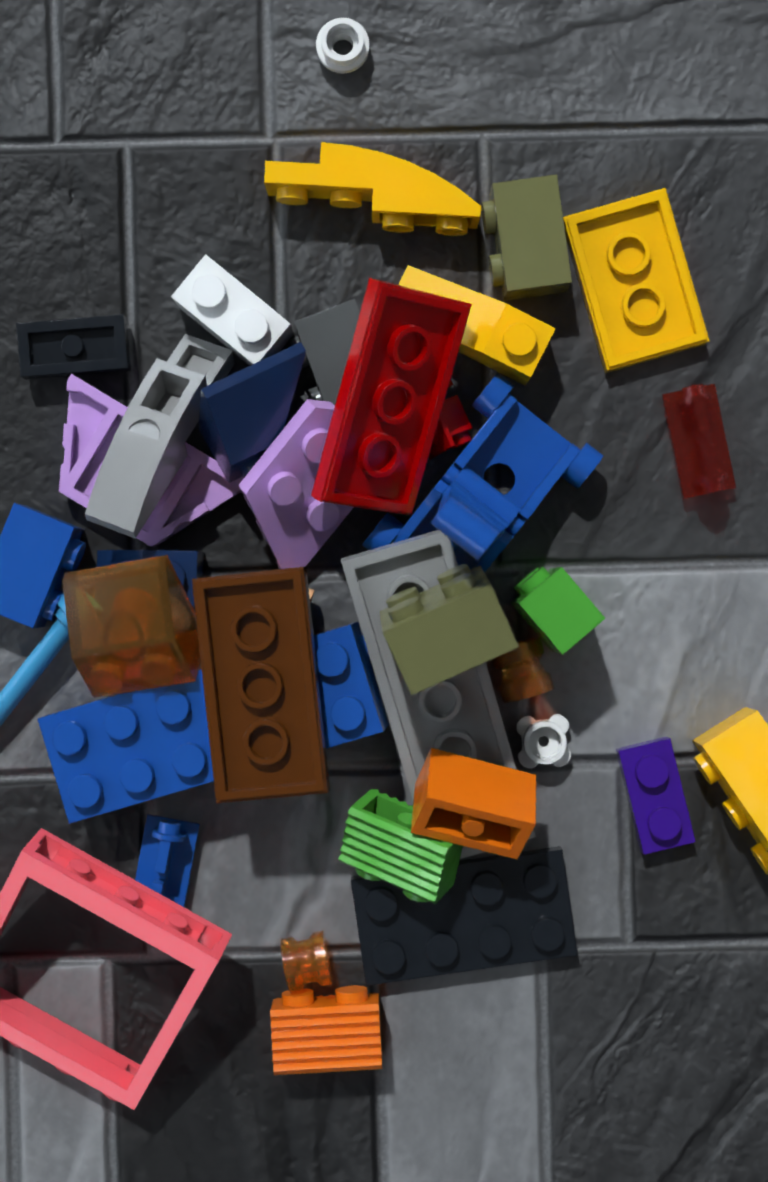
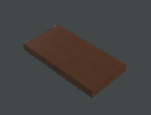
[192,567,330,804]

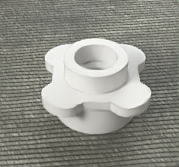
[516,714,571,769]

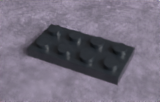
[351,846,578,986]

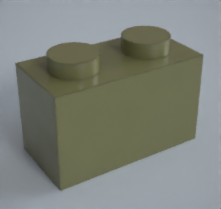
[481,174,572,301]

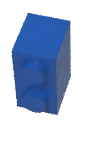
[0,503,86,628]

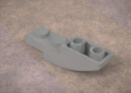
[85,334,235,538]

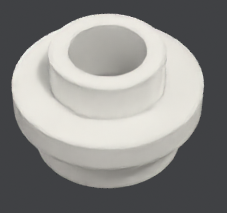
[316,18,369,74]

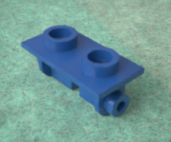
[135,814,200,907]

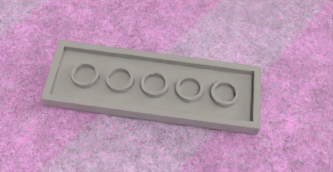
[341,530,536,859]

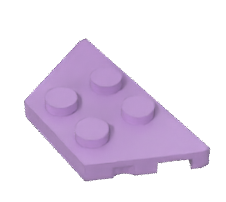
[59,374,244,547]
[239,399,354,569]

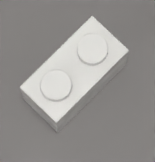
[171,254,294,366]

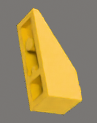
[398,265,556,385]

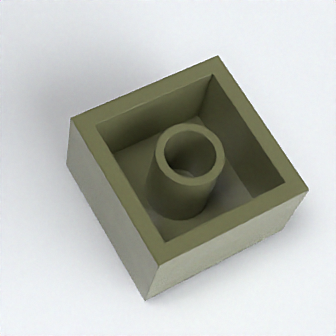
[379,564,519,695]

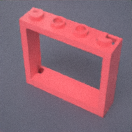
[0,828,232,1110]

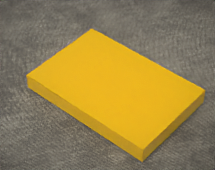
[563,188,710,373]

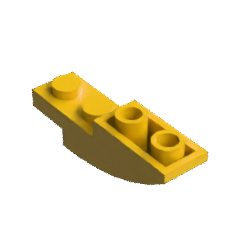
[264,142,481,236]

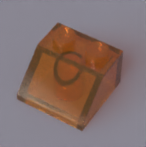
[62,555,201,698]

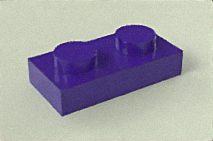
[616,737,696,855]

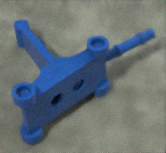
[362,372,604,659]

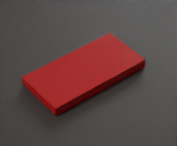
[311,278,472,516]

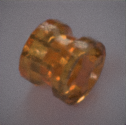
[280,930,333,992]

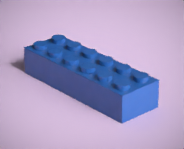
[38,622,389,824]

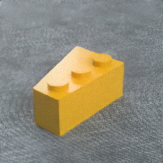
[692,707,768,875]

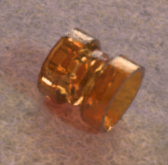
[491,637,555,703]

